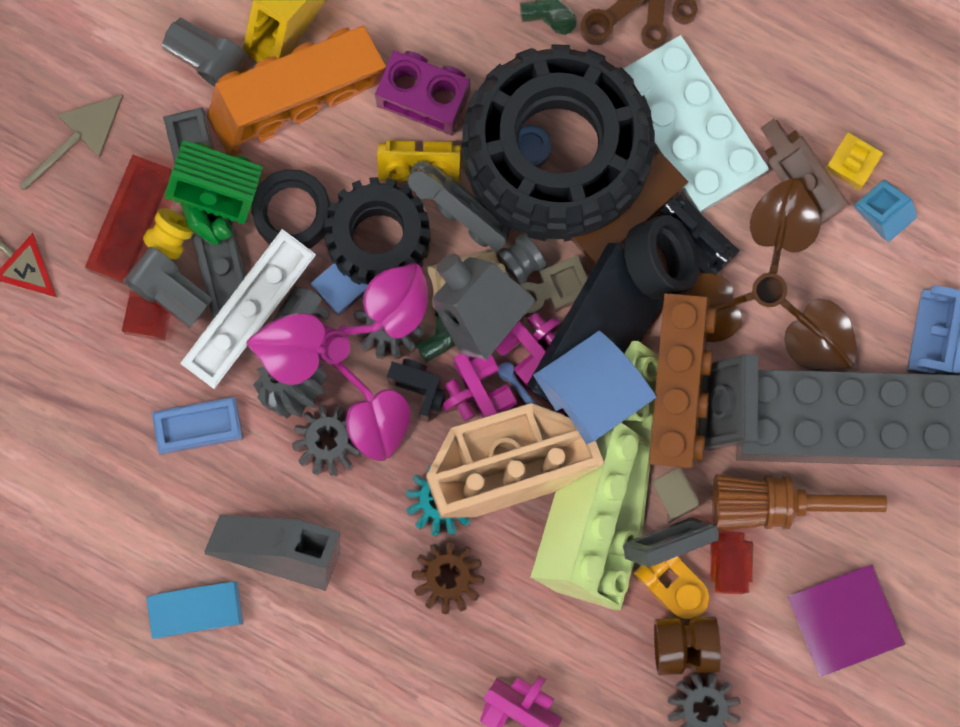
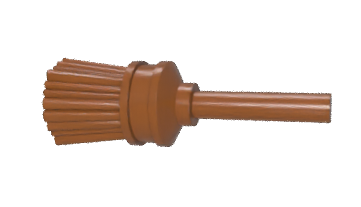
[712,474,887,531]

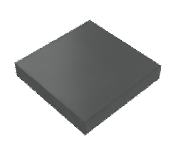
[698,354,758,451]

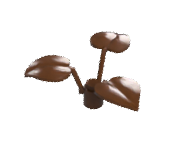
[677,178,856,370]

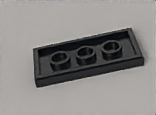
[526,243,664,418]

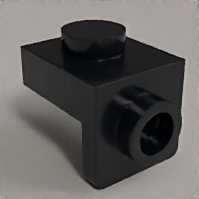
[387,359,446,422]

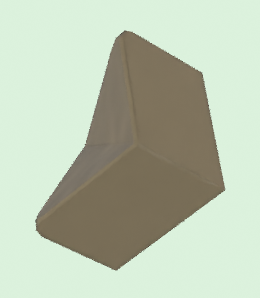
[652,467,700,523]

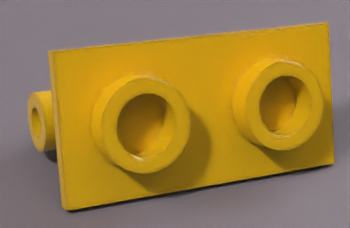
[377,139,461,182]

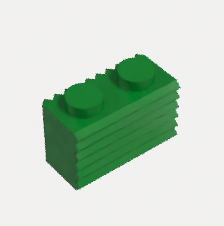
[164,140,263,224]

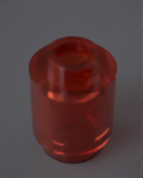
[710,532,754,594]

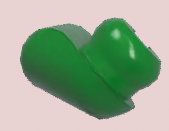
[180,202,232,245]

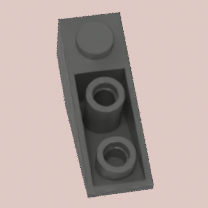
[204,515,340,591]

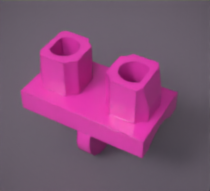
[496,312,562,385]
[442,354,517,422]
[480,675,563,727]

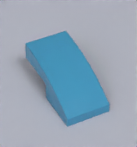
[146,582,243,639]

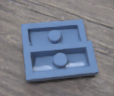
[533,331,657,444]

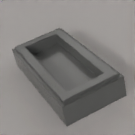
[623,518,719,567]

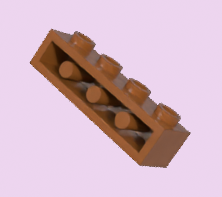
[649,293,717,469]

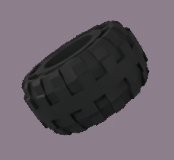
[462,44,655,242]

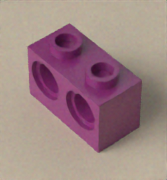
[375,50,470,136]

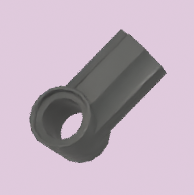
[161,17,249,87]
[123,247,213,329]

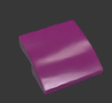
[788,564,906,677]

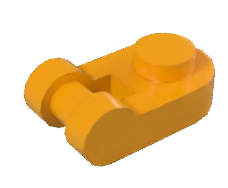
[633,556,709,620]

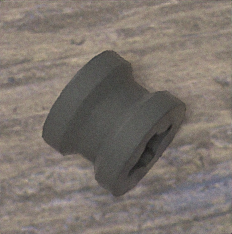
[496,233,547,285]

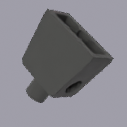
[433,254,535,360]

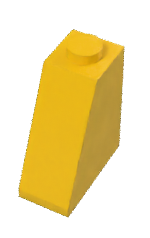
[243,0,327,63]

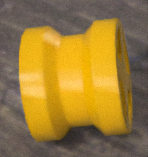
[143,208,194,260]

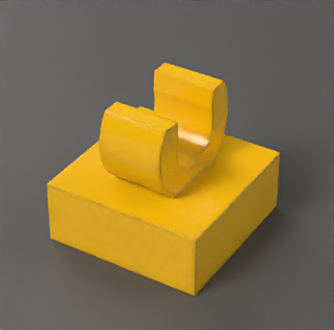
[825,132,883,191]

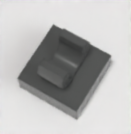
[272,286,330,321]

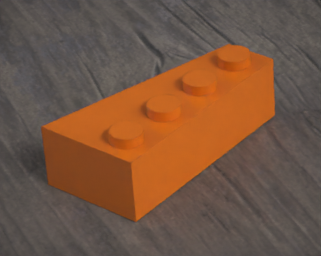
[208,25,386,156]

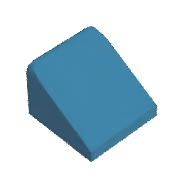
[854,179,917,242]

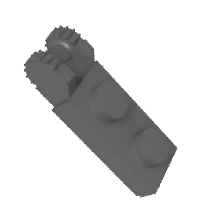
[407,159,510,252]

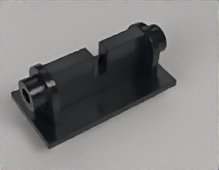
[659,195,740,275]

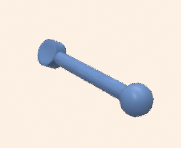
[498,362,537,405]

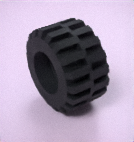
[324,177,431,285]

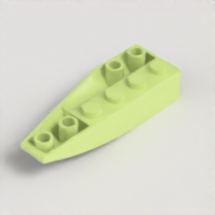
[531,341,659,611]

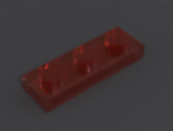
[85,154,172,285]

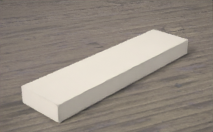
[180,229,316,389]

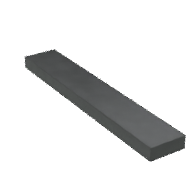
[163,107,248,347]

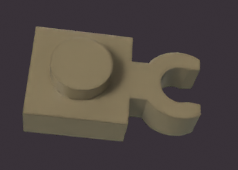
[520,255,588,317]

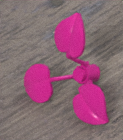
[246,262,428,461]

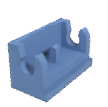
[907,286,960,375]

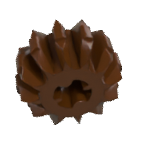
[412,541,485,615]

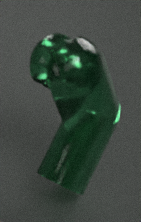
[519,0,577,35]
[416,310,456,363]

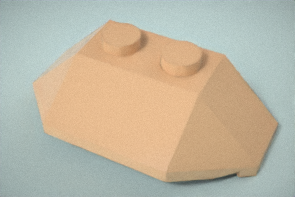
[426,403,604,518]

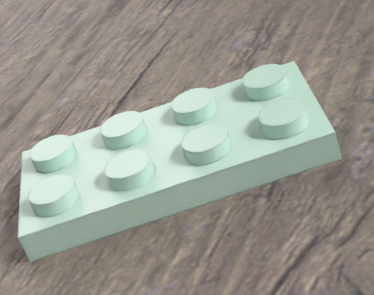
[624,35,769,214]

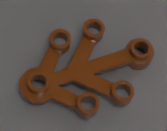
[580,0,697,49]

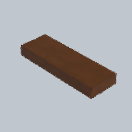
[571,152,689,265]

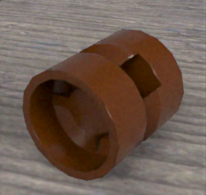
[654,617,721,676]

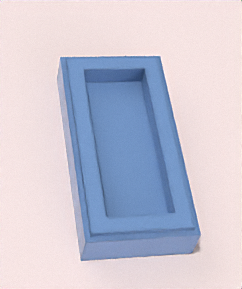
[152,397,243,455]

